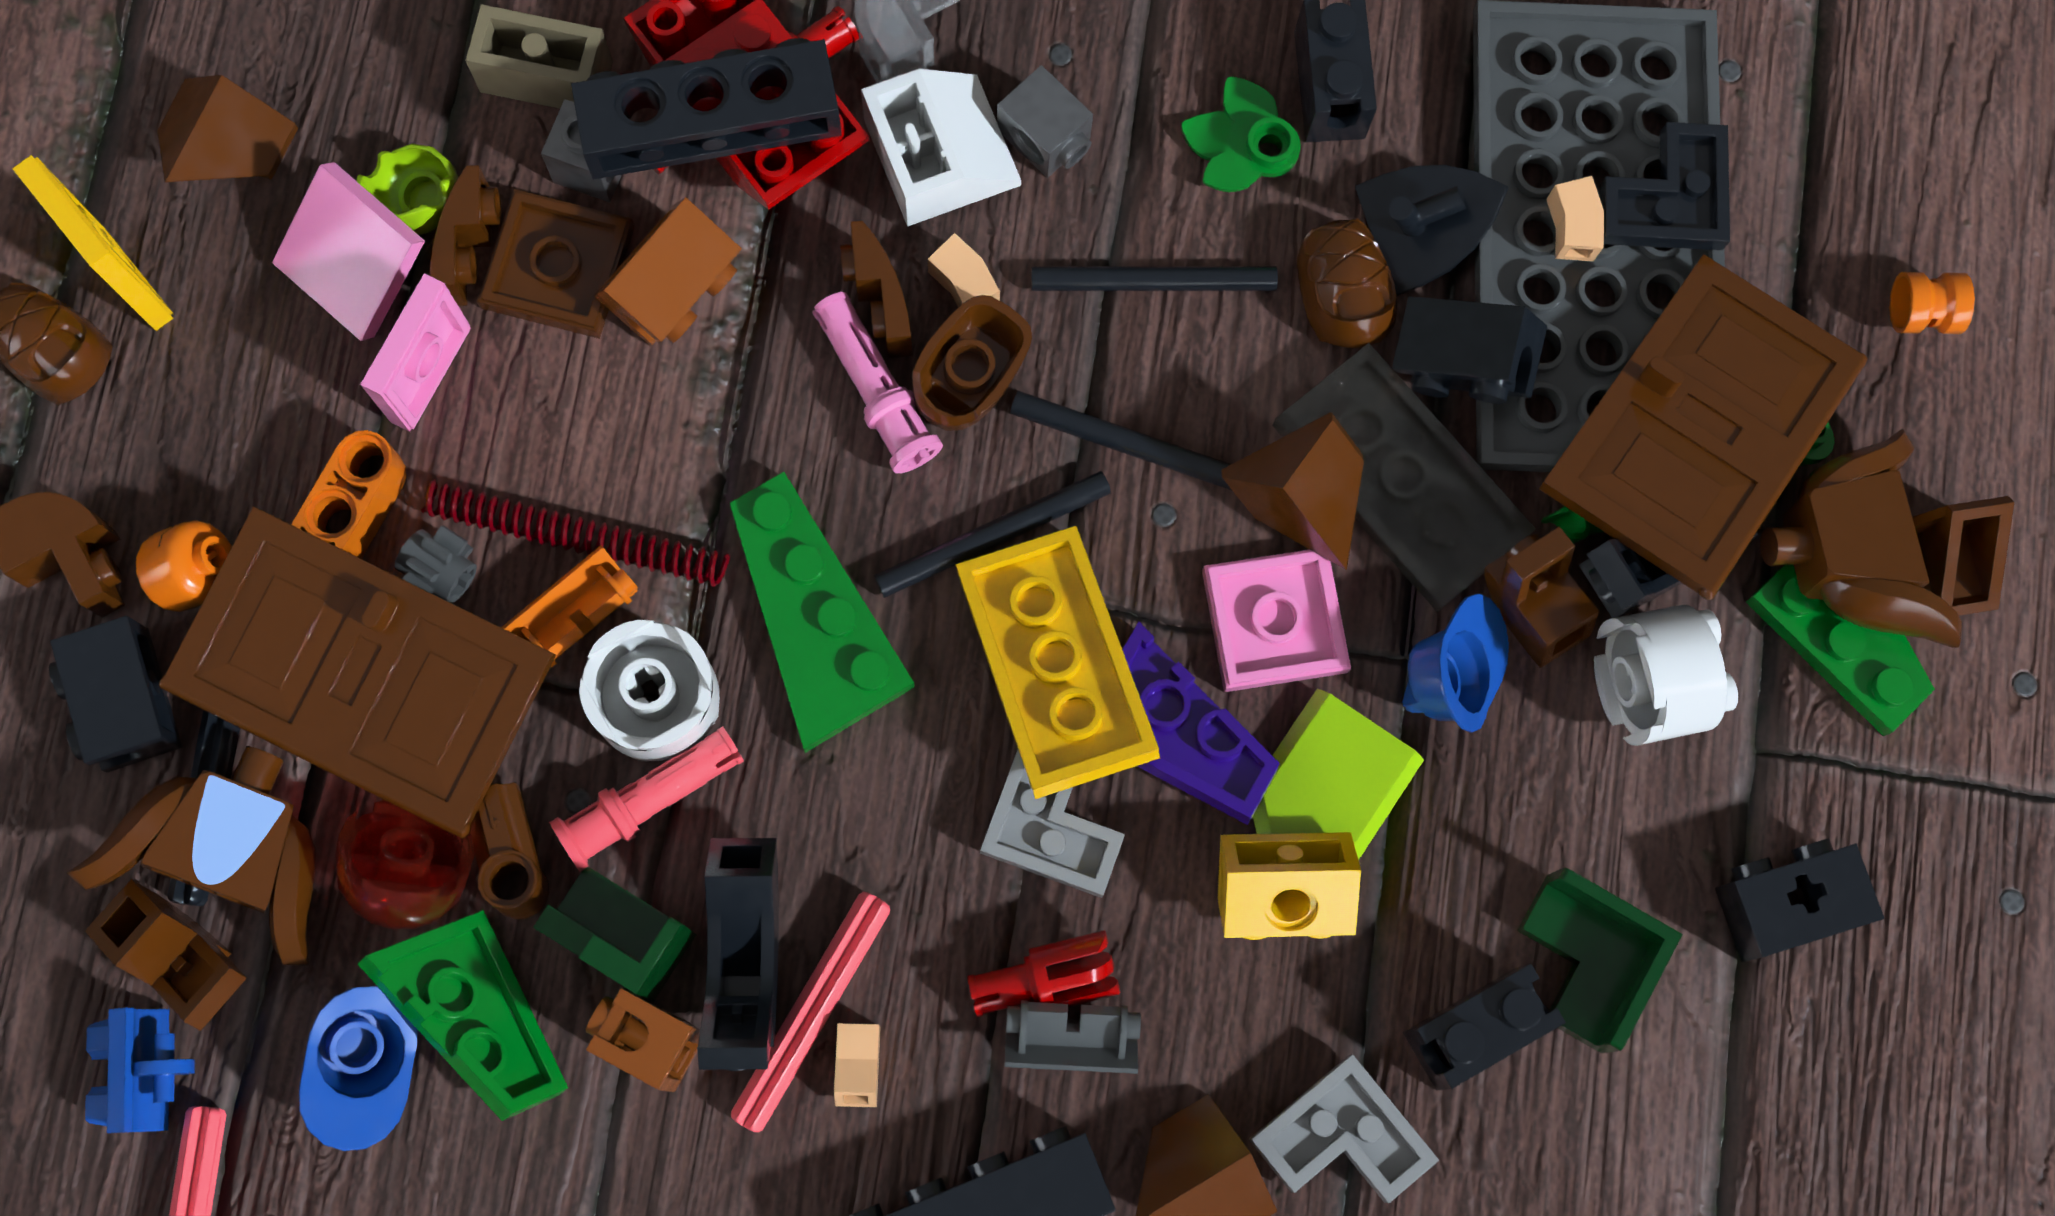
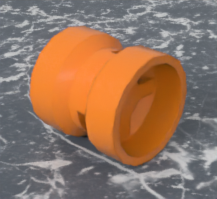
[1889,272,1975,334]

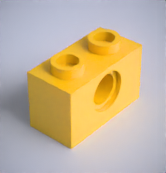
[1218,832,1361,940]

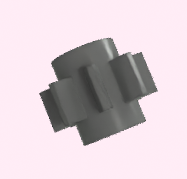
[394,525,477,603]

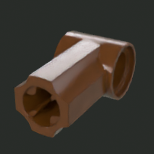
[469,782,550,920]

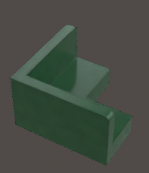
[533,867,697,1002]
[1517,867,1683,1054]

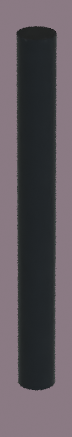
[1031,266,1278,291]
[1010,390,1232,491]
[873,471,1111,598]

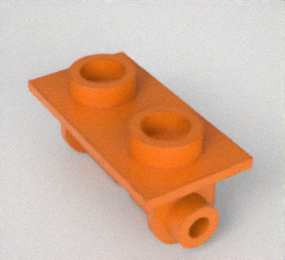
[501,545,638,668]

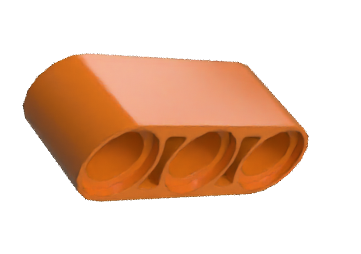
[291,430,407,559]

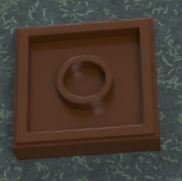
[477,189,635,339]

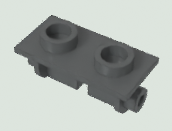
[1004,1000,1141,1074]

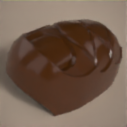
[1297,218,1397,349]
[0,283,113,406]
[912,295,1032,431]

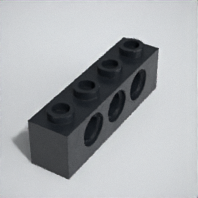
[571,38,842,180]

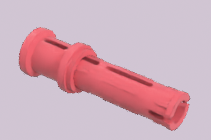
[549,726,744,872]

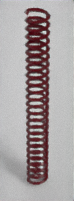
[421,479,730,587]

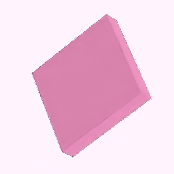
[272,162,425,341]
[360,273,471,432]
[1202,550,1351,692]

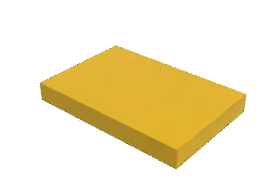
[12,155,174,331]

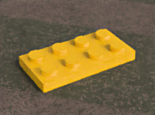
[956,526,1160,799]

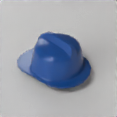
[1402,594,1509,733]
[299,986,418,1151]

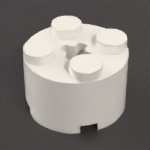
[1594,605,1738,746]
[579,620,720,762]

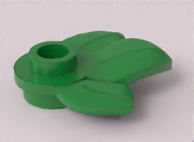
[1181,77,1301,192]

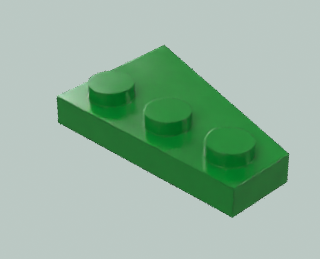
[1746,564,1935,736]
[357,910,568,1121]

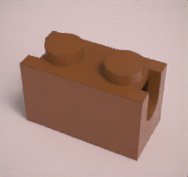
[594,197,742,346]
[586,988,700,1092]

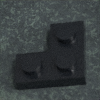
[1599,122,1730,250]

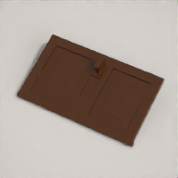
[1539,254,1867,600]
[159,506,556,838]

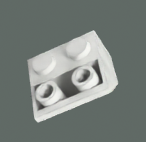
[861,68,1021,227]

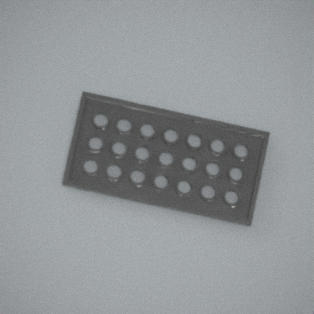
[1473,0,1725,472]

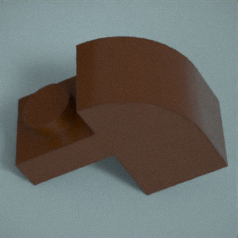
[0,492,125,617]
[1484,527,1599,668]
[85,879,247,1031]

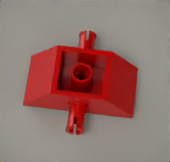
[624,0,870,210]

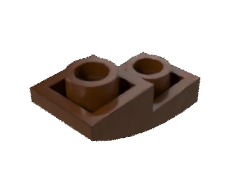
[430,165,501,306]
[840,221,913,358]

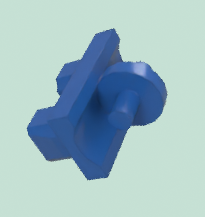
[85,1008,195,1133]

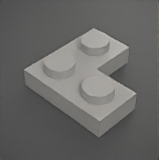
[980,750,1125,898]
[1248,1054,1439,1203]

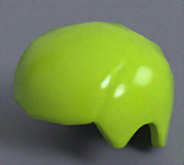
[356,144,458,235]

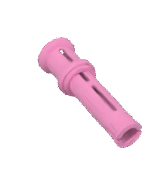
[812,292,943,473]

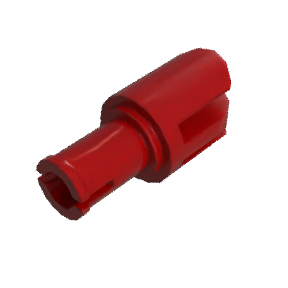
[967,930,1121,1017]

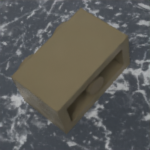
[465,4,613,108]

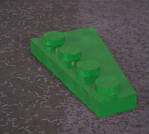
[730,472,915,753]

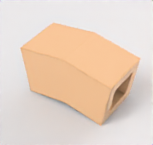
[1546,176,1604,261]
[928,233,1000,308]
[834,1023,880,1107]

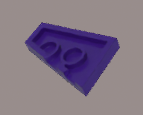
[1122,622,1280,825]

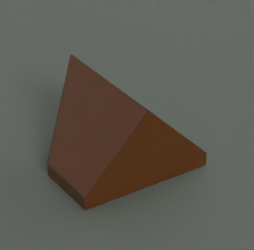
[157,75,298,182]
[1221,412,1364,570]
[1912,496,2014,616]
[1136,1094,1277,1216]

